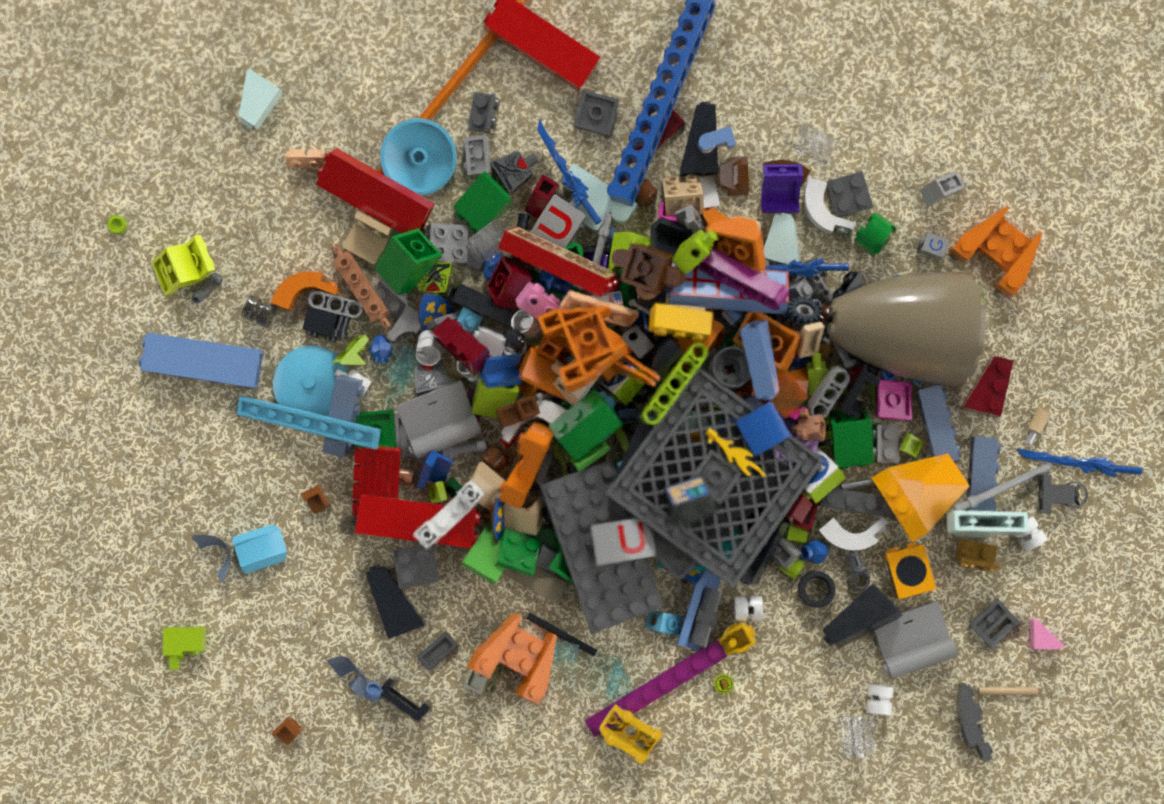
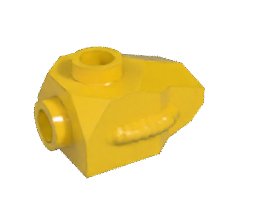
[717,621,756,656]

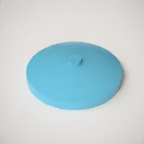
[380,118,457,195]
[273,346,348,416]

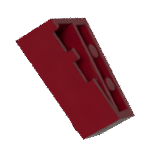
[432,316,490,376]
[959,356,1014,418]

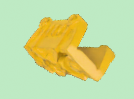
[599,704,663,764]

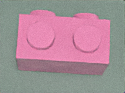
[515,281,561,320]

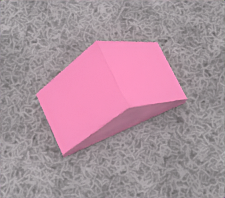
[1029,618,1065,649]

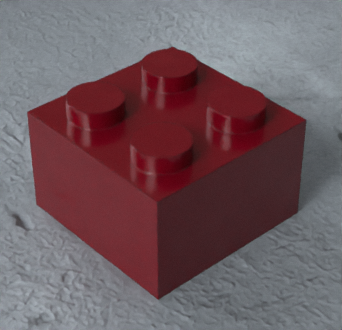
[485,255,533,311]

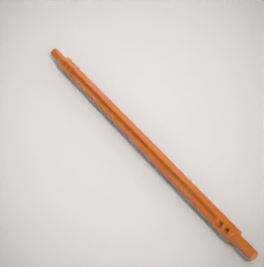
[378,0,528,175]

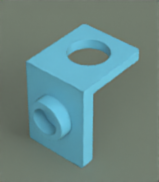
[645,610,683,635]

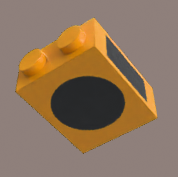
[884,541,936,599]

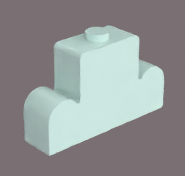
[564,163,638,234]
[947,511,1029,538]

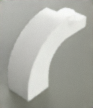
[803,178,855,235]
[501,400,567,444]
[817,517,888,550]

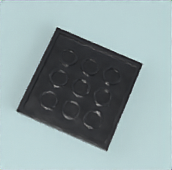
[610,420,710,517]

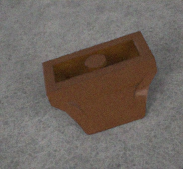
[720,156,749,196]

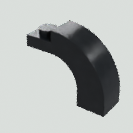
[650,334,683,397]

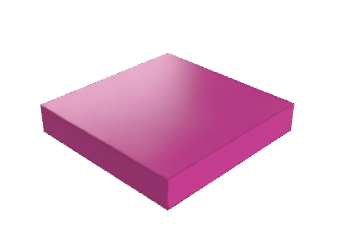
[875,379,912,422]

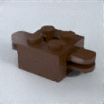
[611,243,685,293]

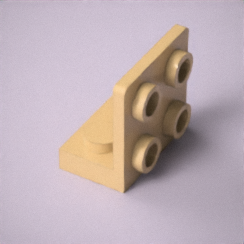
[662,174,704,217]
[342,211,394,265]

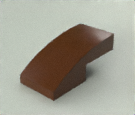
[495,395,541,429]

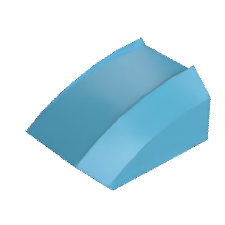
[232,524,287,574]

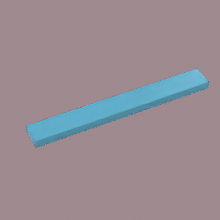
[237,395,381,449]

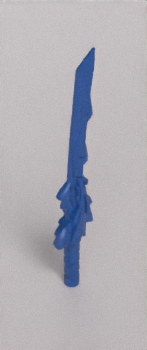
[537,119,602,225]
[765,258,849,278]
[1017,448,1142,478]

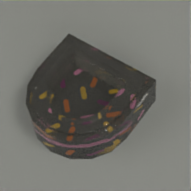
[339,513,357,535]

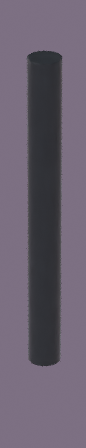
[526,612,597,657]

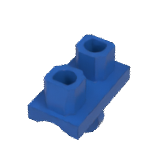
[538,269,573,295]

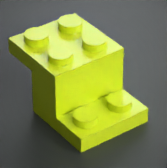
[151,235,215,296]

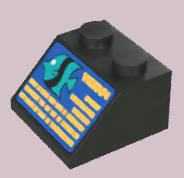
[664,475,718,526]

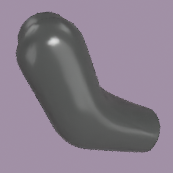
[191,273,223,304]

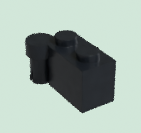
[302,307,351,342]

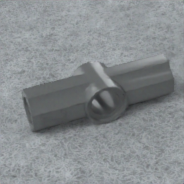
[690,587,722,647]

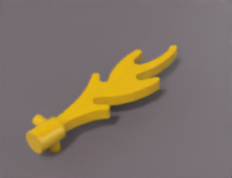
[705,428,765,477]

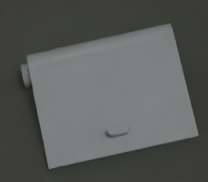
[396,380,482,460]
[874,600,958,679]

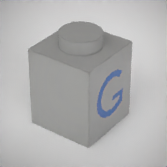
[918,232,950,261]

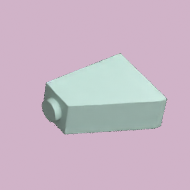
[238,68,283,130]
[764,213,800,265]

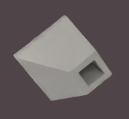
[788,274,833,307]

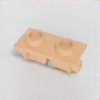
[285,149,326,169]

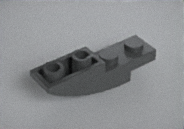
[957,682,993,762]

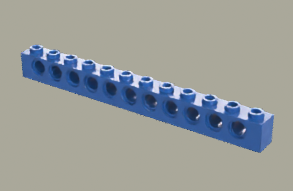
[607,0,716,207]

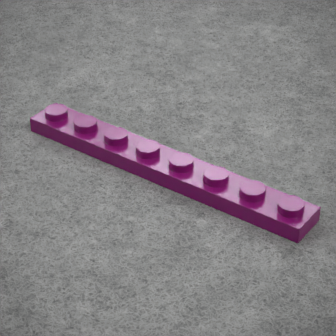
[585,640,727,737]

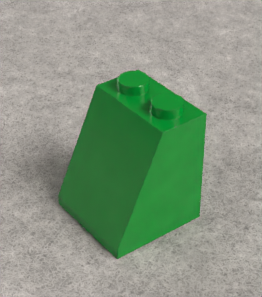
[453,171,513,236]
[374,228,442,295]
[828,407,874,469]

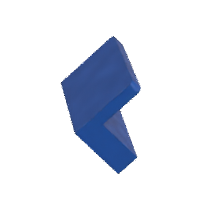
[480,354,523,388]
[417,451,453,491]

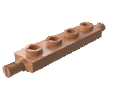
[332,244,392,330]

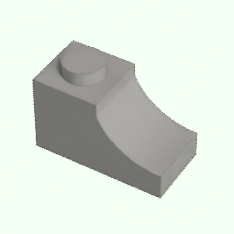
[920,171,965,206]
[387,305,423,343]

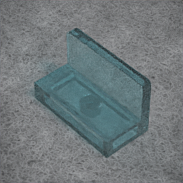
[385,343,419,387]

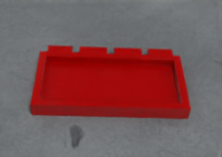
[352,446,401,515]

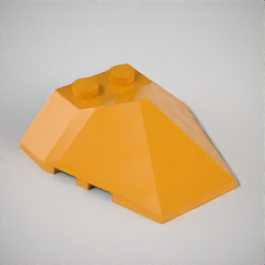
[871,454,969,543]

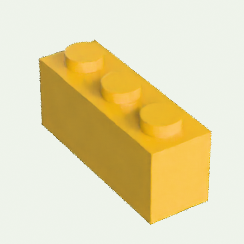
[649,304,712,341]

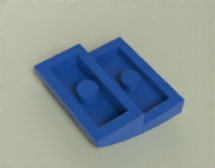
[736,401,791,456]

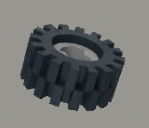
[785,296,822,331]

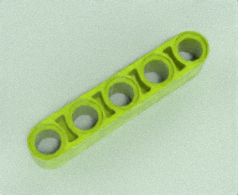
[641,343,708,425]

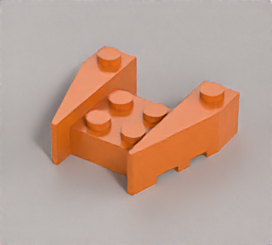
[949,206,1043,299]
[538,305,627,393]
[499,420,554,509]
[466,613,557,705]

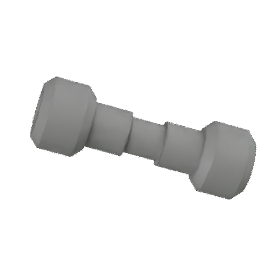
[441,438,488,459]

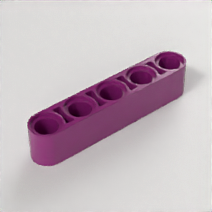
[696,248,789,310]

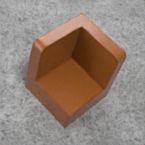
[301,485,331,514]
[271,716,304,745]

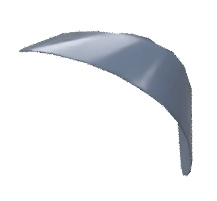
[192,534,231,582]
[327,656,368,700]

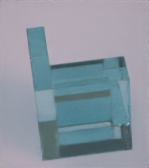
[553,640,579,664]

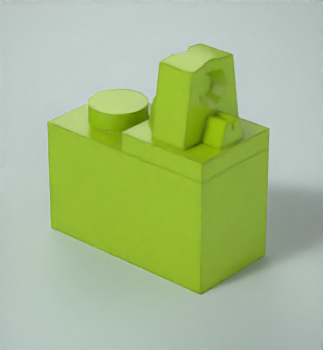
[805,351,847,395]
[163,627,206,670]

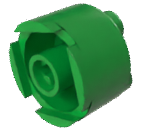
[854,212,898,258]

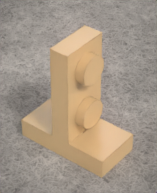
[783,313,824,358]

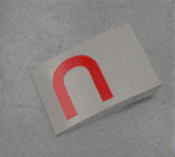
[531,194,587,248]
[591,518,656,565]

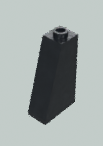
[679,102,719,177]
[447,283,520,328]
[740,506,790,586]
[365,564,427,639]
[822,583,903,649]

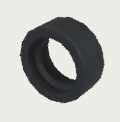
[798,571,836,608]

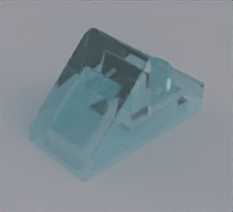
[605,657,633,698]

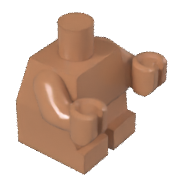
[792,409,826,441]

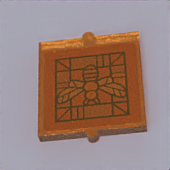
[770,371,809,418]

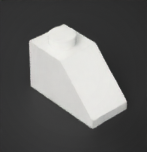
[473,325,506,357]

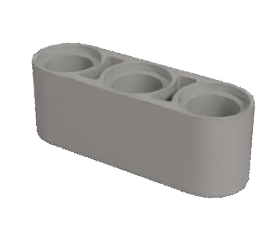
[308,291,365,320]
[807,365,849,418]

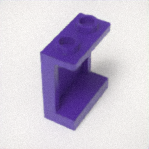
[760,164,803,214]

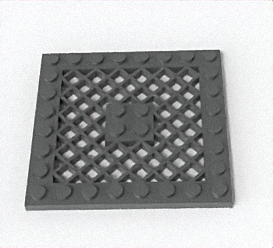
[605,368,824,588]

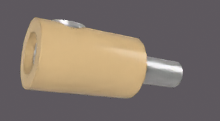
[1025,408,1051,445]

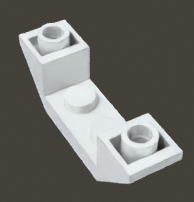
[413,480,485,549]

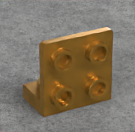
[954,539,1001,572]

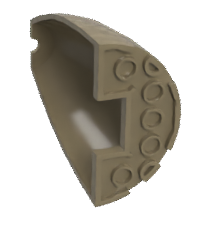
[827,272,986,387]

